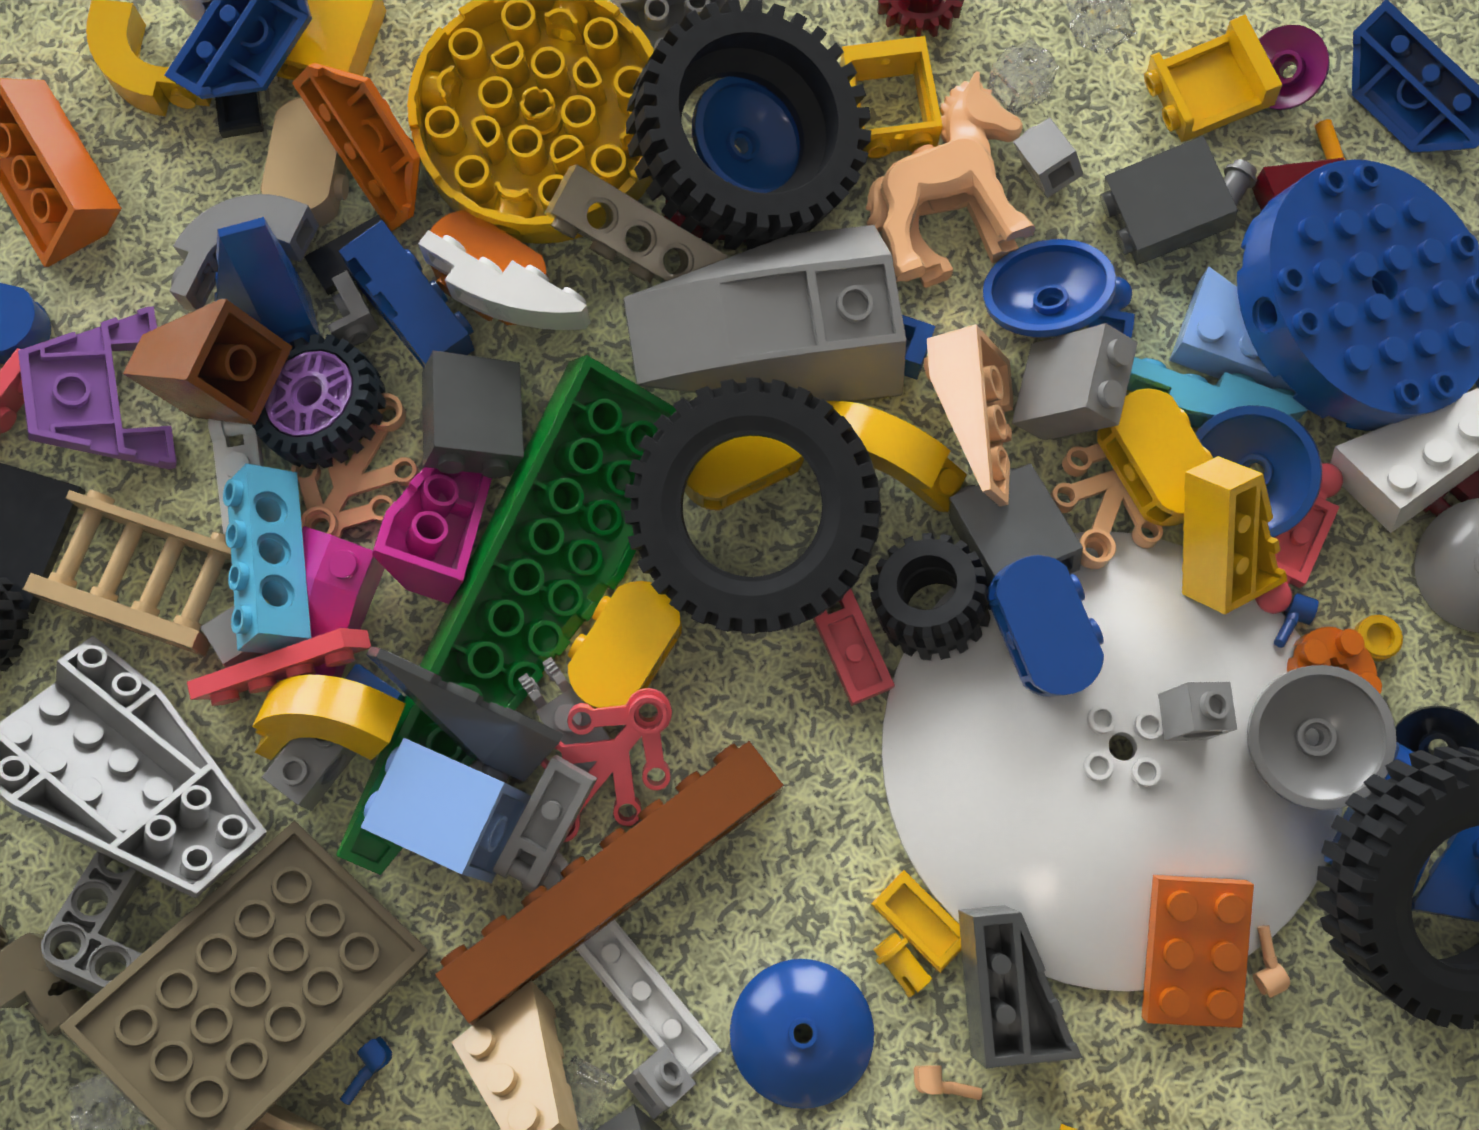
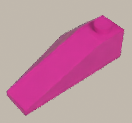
[372,467,492,604]
[279,526,385,681]

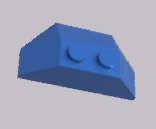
[165,0,312,99]
[1352,0,1479,153]

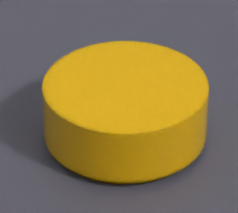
[1354,615,1403,662]

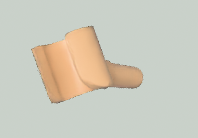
[1253,925,1290,998]
[914,1065,982,1100]

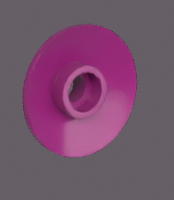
[1259,25,1330,110]

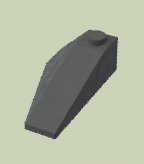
[366,646,563,783]

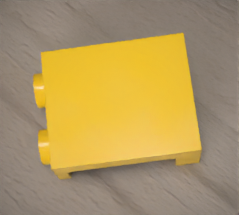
[1144,14,1282,142]

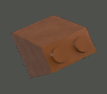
[123,299,292,425]

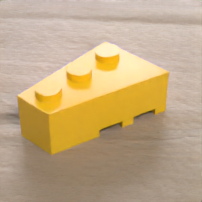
[1182,456,1288,614]

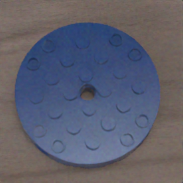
[1237,159,1479,431]

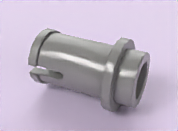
[1224,159,1257,206]

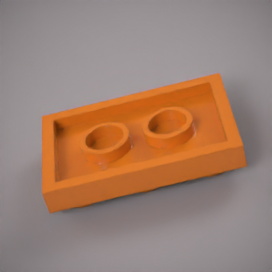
[1141,875,1254,1028]

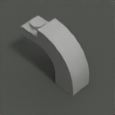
[169,194,319,312]

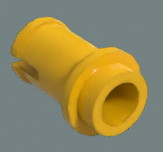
[873,932,932,998]

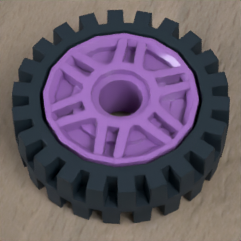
[252,334,386,469]

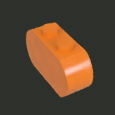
[430,210,550,325]

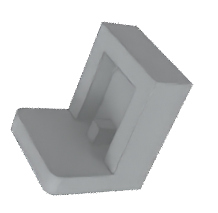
[623,1044,696,1120]

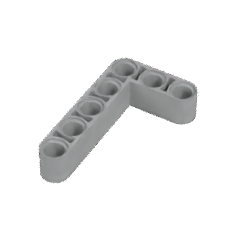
[41,851,143,994]

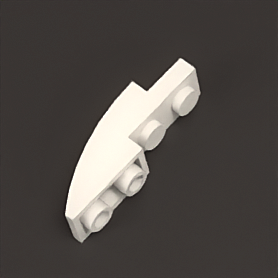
[418,230,591,330]

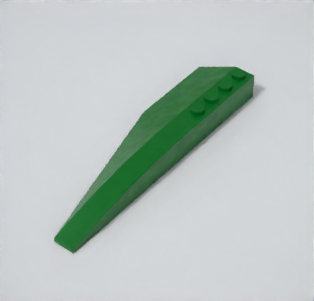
[336,355,676,875]

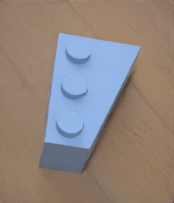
[1169,266,1296,393]

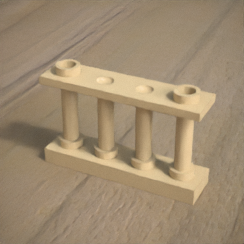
[23,490,231,657]

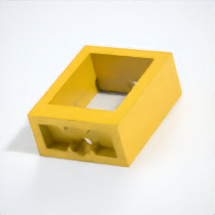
[840,36,943,158]

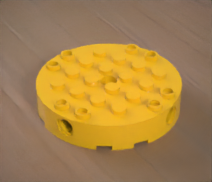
[407,0,654,244]

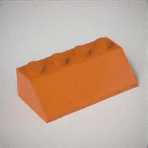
[0,78,122,267]

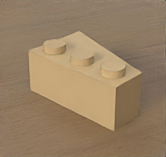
[451,980,579,1130]

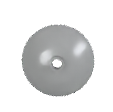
[1414,498,1479,633]
[1247,665,1396,810]

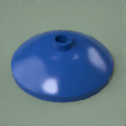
[692,76,800,193]
[983,239,1116,338]
[1195,405,1322,537]
[730,959,874,1109]

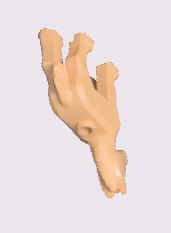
[866,71,1035,288]

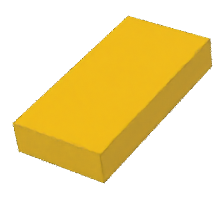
[870,870,962,973]

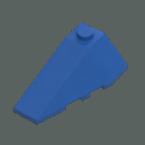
[214,217,320,350]

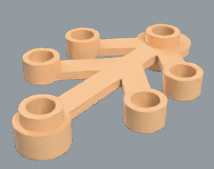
[291,393,419,538]
[1050,443,1163,569]

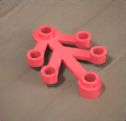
[541,688,672,842]

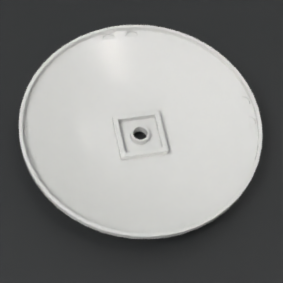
[881,532,1342,992]

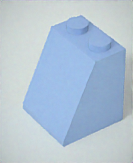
[360,738,531,883]

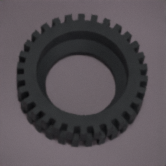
[626,0,871,250]
[624,377,881,634]
[1316,746,1479,1029]

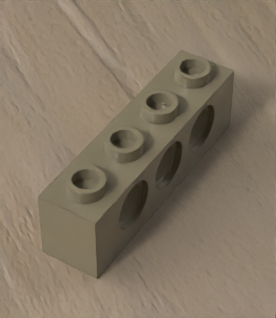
[544,165,729,283]

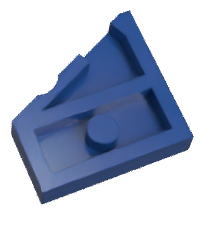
[1412,826,1479,922]

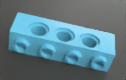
[223,463,311,654]

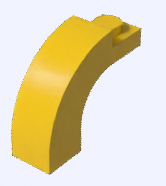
[86,0,212,117]
[826,401,967,512]
[252,675,405,760]

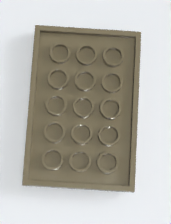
[59,820,429,1130]

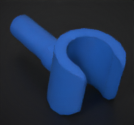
[1274,593,1319,648]
[340,1036,392,1105]

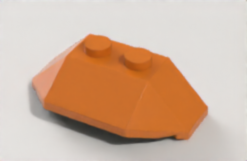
[292,63,421,232]

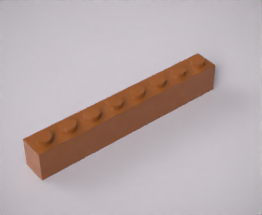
[435,741,784,1026]

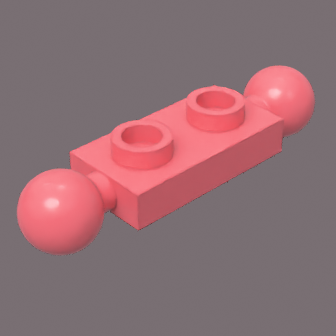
[1255,463,1343,614]

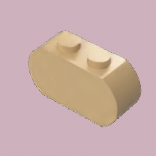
[261,97,349,228]

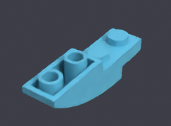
[1127,357,1308,429]

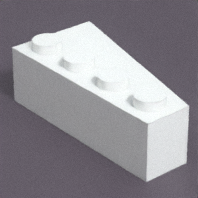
[1330,388,1479,533]

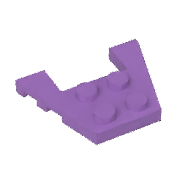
[18,306,177,469]

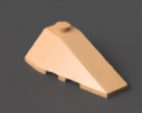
[924,324,1013,507]

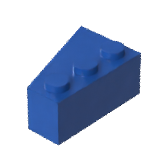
[338,220,475,368]

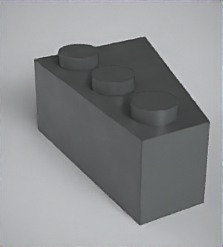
[958,905,1083,1069]

